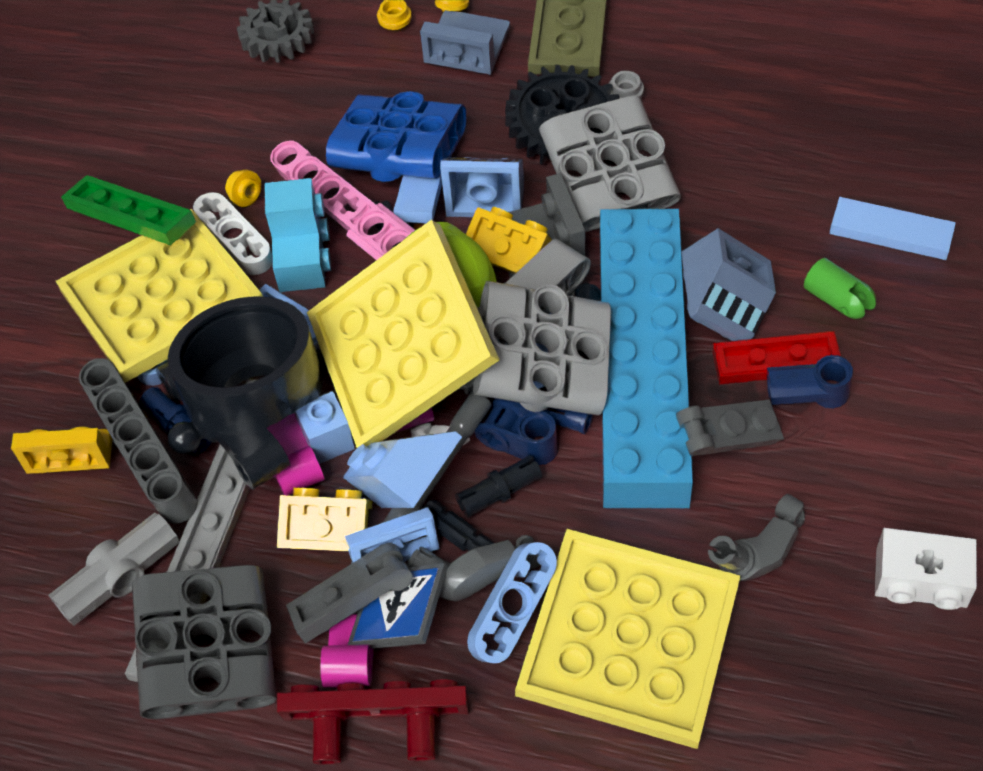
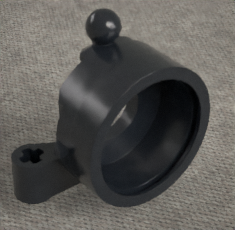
[156,296,328,490]

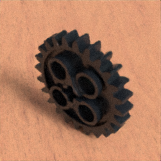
[505,64,620,165]

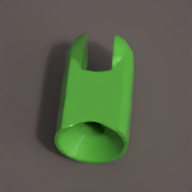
[804,258,876,319]

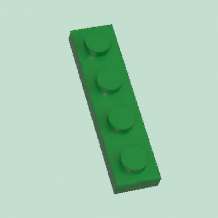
[61,175,196,246]

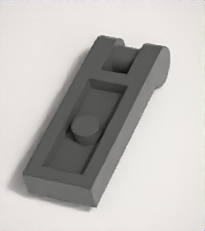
[676,399,784,456]
[286,543,413,644]

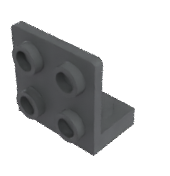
[508,173,585,278]

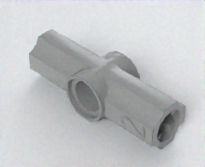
[48,513,180,626]

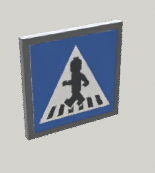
[347,563,448,649]

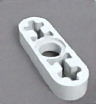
[193,192,273,275]

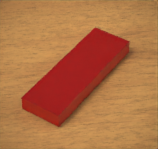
[712,331,841,385]

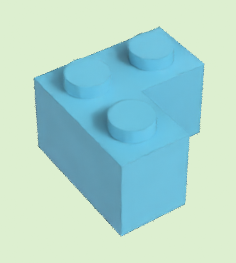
[265,178,331,292]

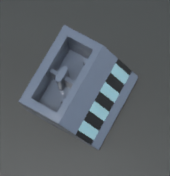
[681,228,776,341]

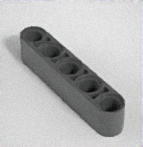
[79,358,197,524]

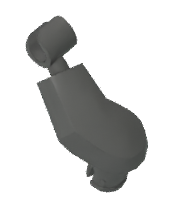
[708,494,805,581]
[408,535,540,601]

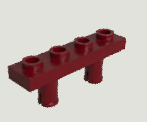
[277,679,469,765]

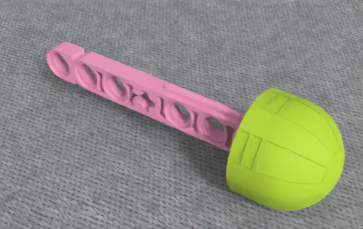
[270,141,496,308]

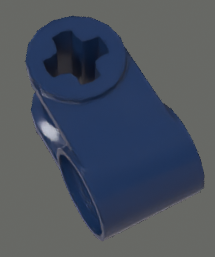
[475,398,558,465]

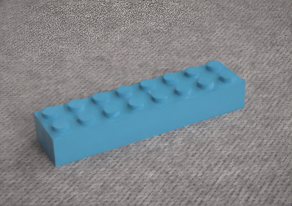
[600,209,693,508]

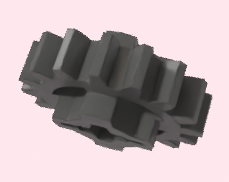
[237,0,314,63]

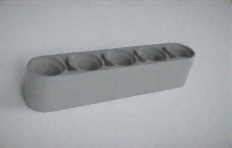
[463,239,591,388]

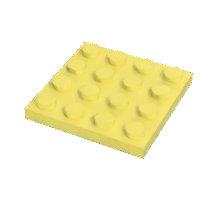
[56,209,263,383]
[307,220,499,448]
[515,529,740,749]

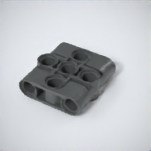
[132,565,277,719]

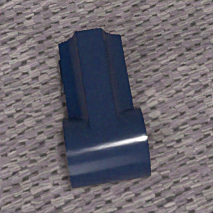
[767,355,853,409]

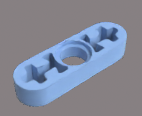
[467,542,557,663]

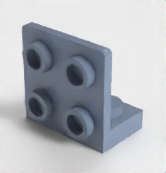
[420,10,510,75]

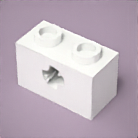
[875,528,976,610]

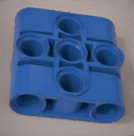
[326,91,467,182]

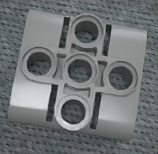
[539,95,681,232]
[473,281,611,416]

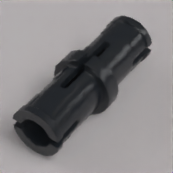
[455,455,543,519]

